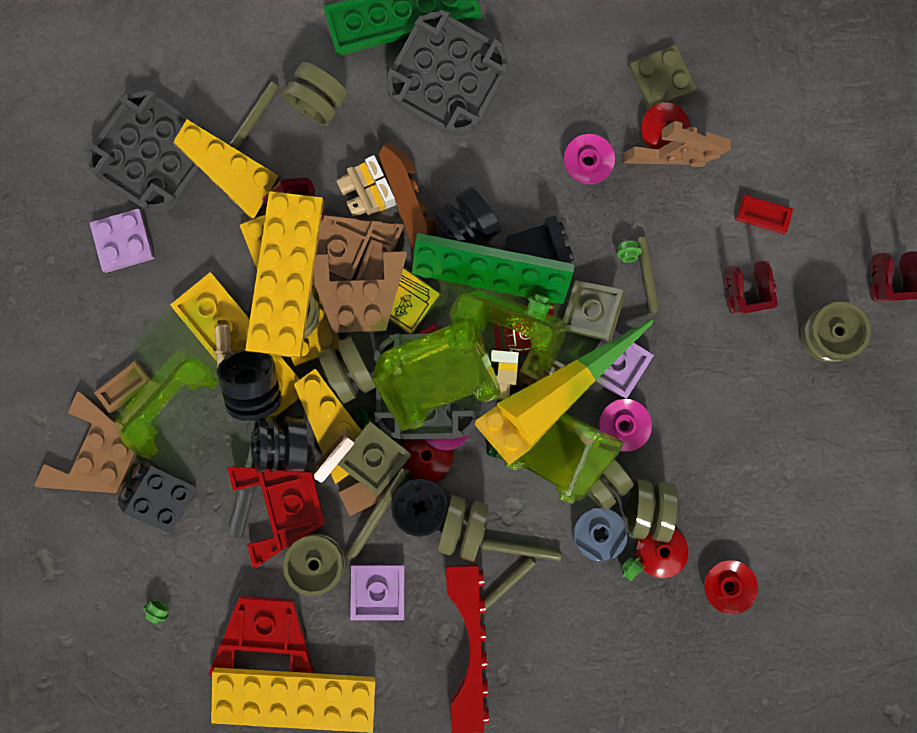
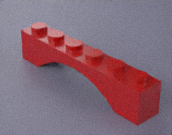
[446,564,489,733]

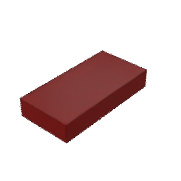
[735,194,793,235]

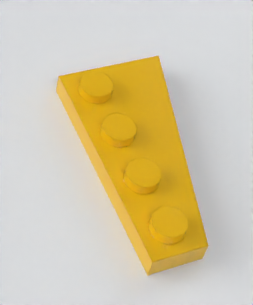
[173,119,278,220]
[294,368,361,484]

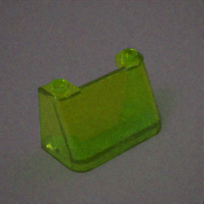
[449,289,566,371]
[372,319,500,431]
[114,352,219,460]
[496,413,624,504]

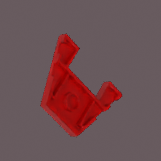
[227,466,325,568]
[209,595,314,676]

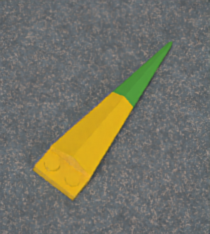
[475,319,654,465]

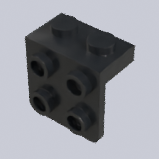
[506,215,574,264]
[118,458,196,532]

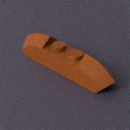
[379,141,438,252]

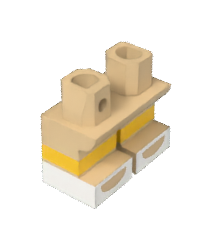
[337,155,396,216]
[488,350,519,400]

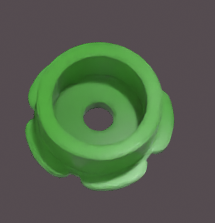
[616,241,642,263]
[527,293,553,314]
[621,557,645,582]
[143,599,170,624]

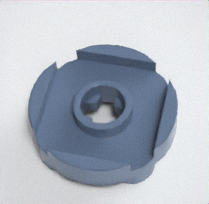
[573,508,627,561]

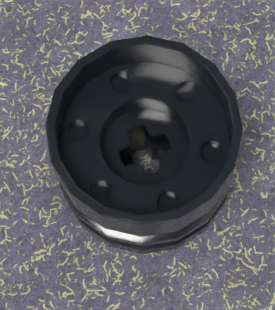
[434,187,501,245]
[217,350,282,421]
[251,416,308,473]
[391,479,448,537]

